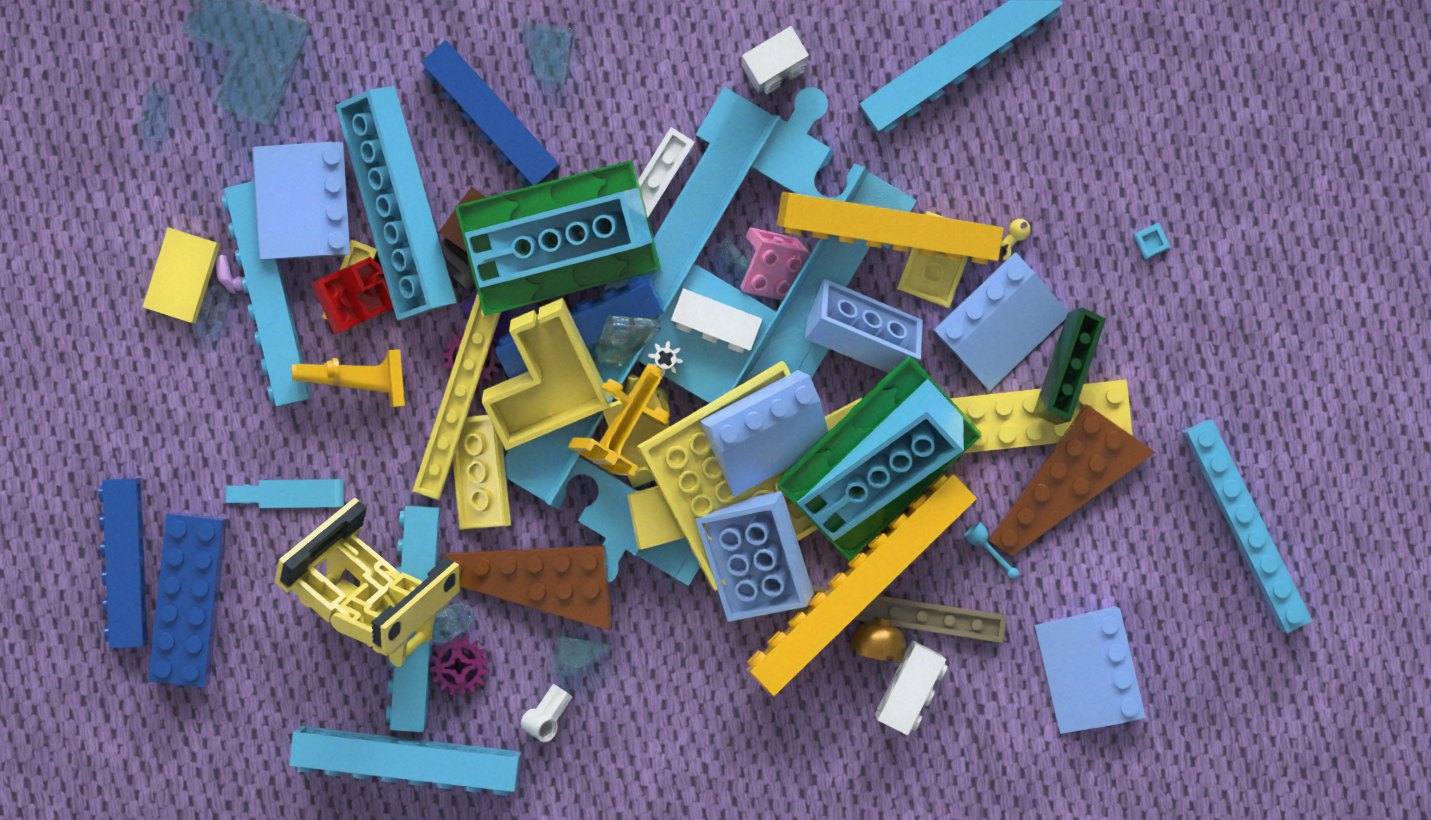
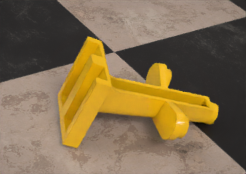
[291,349,405,408]
[568,363,670,476]

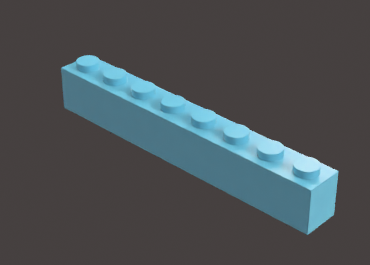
[858,0,1063,134]
[222,181,312,407]
[1182,419,1312,633]
[386,505,441,732]

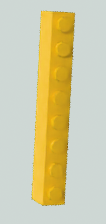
[776,191,1004,265]

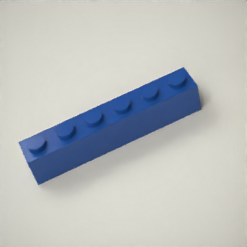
[421,40,560,187]
[495,275,663,379]
[98,478,148,648]

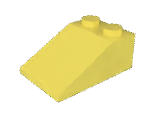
[602,391,670,488]

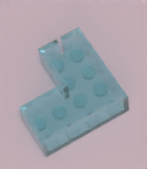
[182,0,312,128]

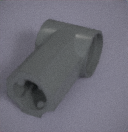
[440,238,476,293]

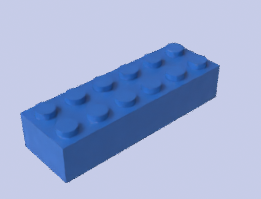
[148,513,227,688]

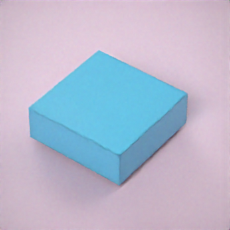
[1133,223,1171,260]

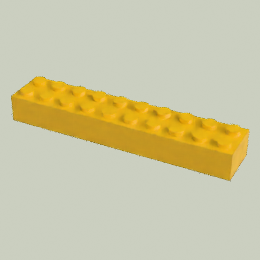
[745,474,977,696]

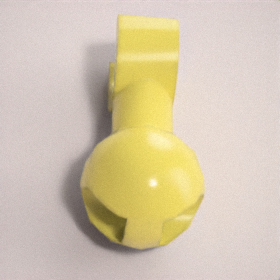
[1001,219,1031,260]

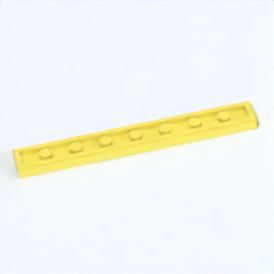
[412,293,501,500]

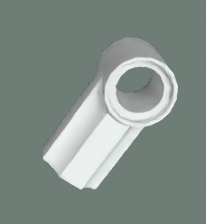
[521,684,572,742]

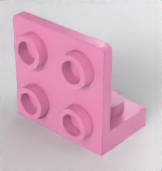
[740,227,810,300]

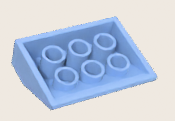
[252,142,350,260]
[932,252,1069,391]
[700,370,828,496]
[695,491,814,622]
[1034,606,1146,734]

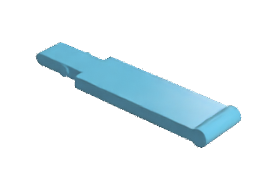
[225,479,344,508]

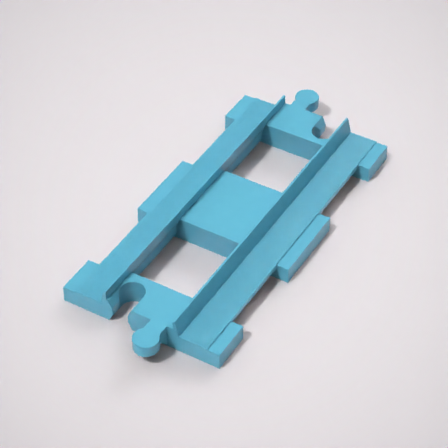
[504,87,917,586]

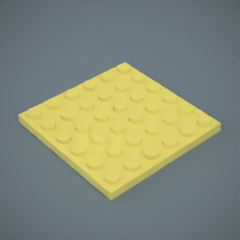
[637,361,818,591]

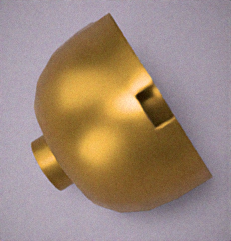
[849,617,906,663]

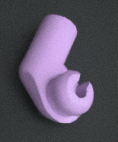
[215,255,244,294]

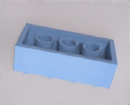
[805,279,923,374]

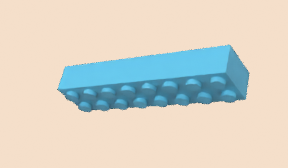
[335,86,457,321]
[289,726,522,796]

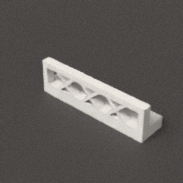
[638,127,695,218]

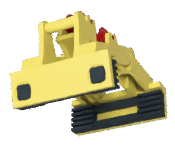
[275,498,460,667]

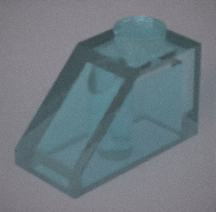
[551,634,612,677]

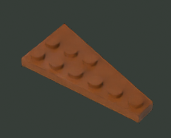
[988,404,1156,556]
[441,545,612,630]

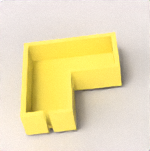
[482,298,610,450]

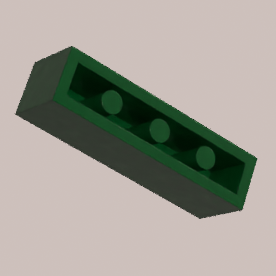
[1033,308,1106,425]

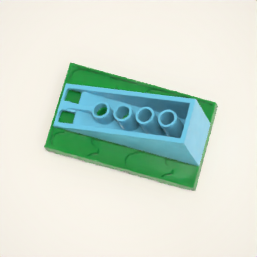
[455,160,661,316]
[777,355,981,561]

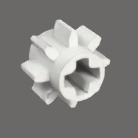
[648,341,683,376]

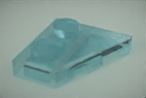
[520,22,574,85]
[719,237,750,281]
[594,316,662,367]

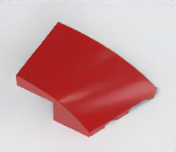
[311,257,393,335]

